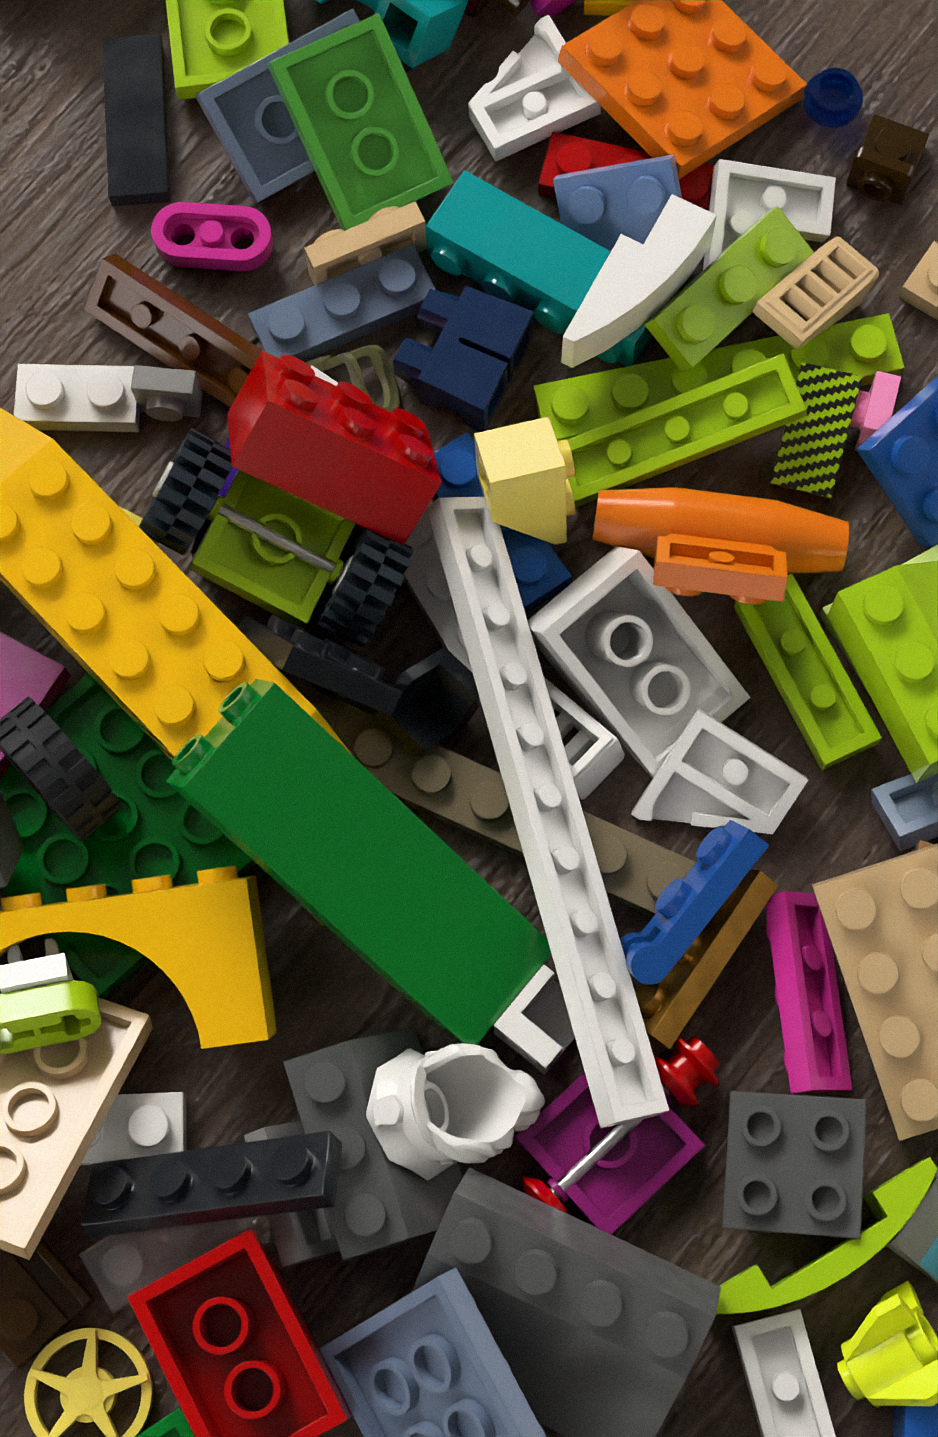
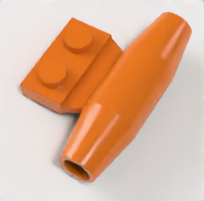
[592,487,849,604]

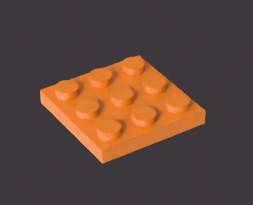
[557,0,808,179]

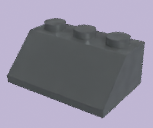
[284,1028,462,1262]

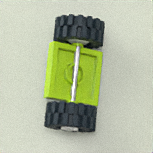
[139,428,413,648]

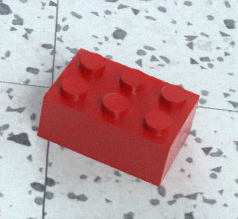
[227,350,442,545]
[127,1228,353,1437]

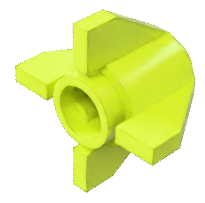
[837,1281,938,1408]

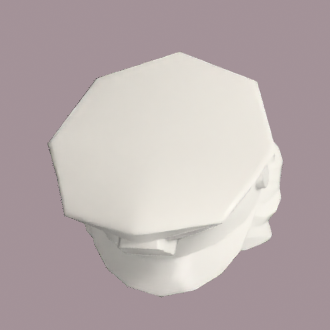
[366,1043,545,1181]

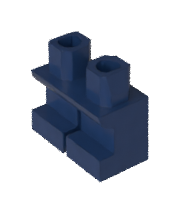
[393,286,534,432]

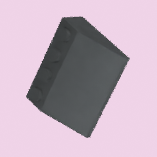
[412,1167,721,1437]

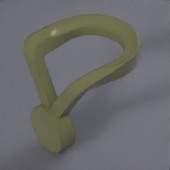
[306,345,400,412]

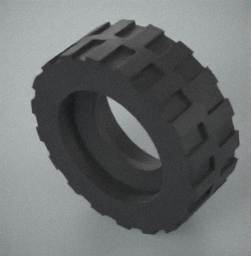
[0,696,123,842]

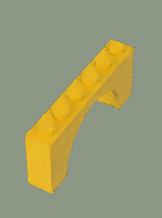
[0,865,277,1049]

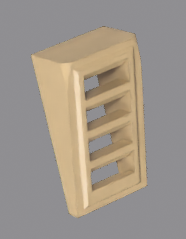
[752,237,879,350]

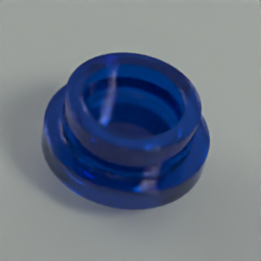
[803,68,863,128]

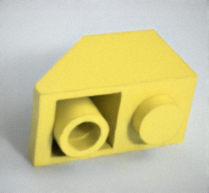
[474,417,575,545]

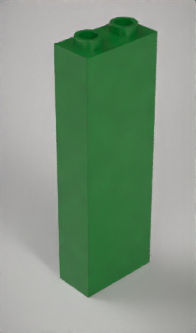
[166,679,551,1045]

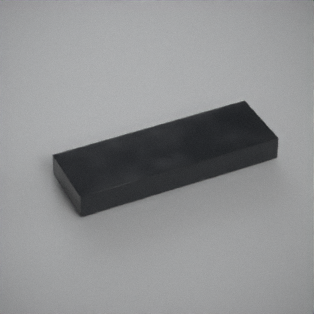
[102,34,171,206]

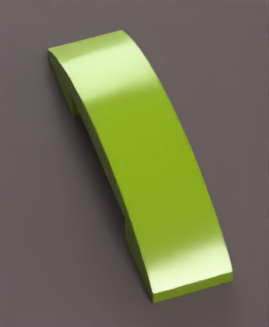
[716,1157,938,1314]

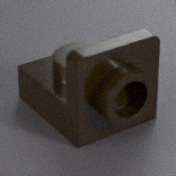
[846,114,930,205]

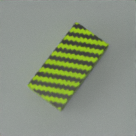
[770,362,863,499]

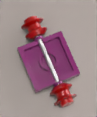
[515,1036,720,1234]

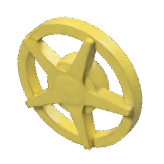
[24,1328,154,1437]

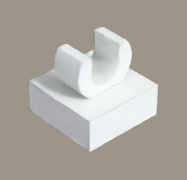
[0,938,73,993]

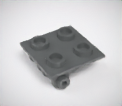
[722,1091,867,1239]

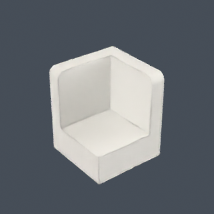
[494,964,575,1075]

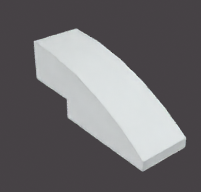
[561,194,717,368]

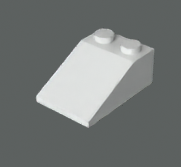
[527,546,750,778]

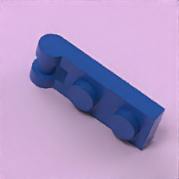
[620,820,769,985]

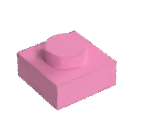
[850,371,901,451]

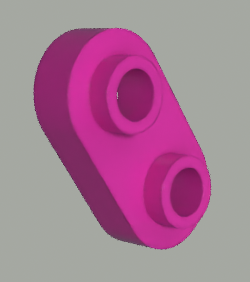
[151,202,273,271]

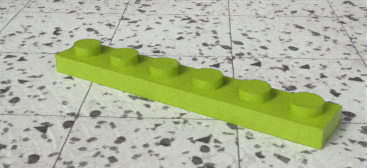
[533,313,905,441]

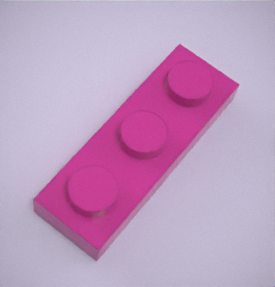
[765,891,853,1094]

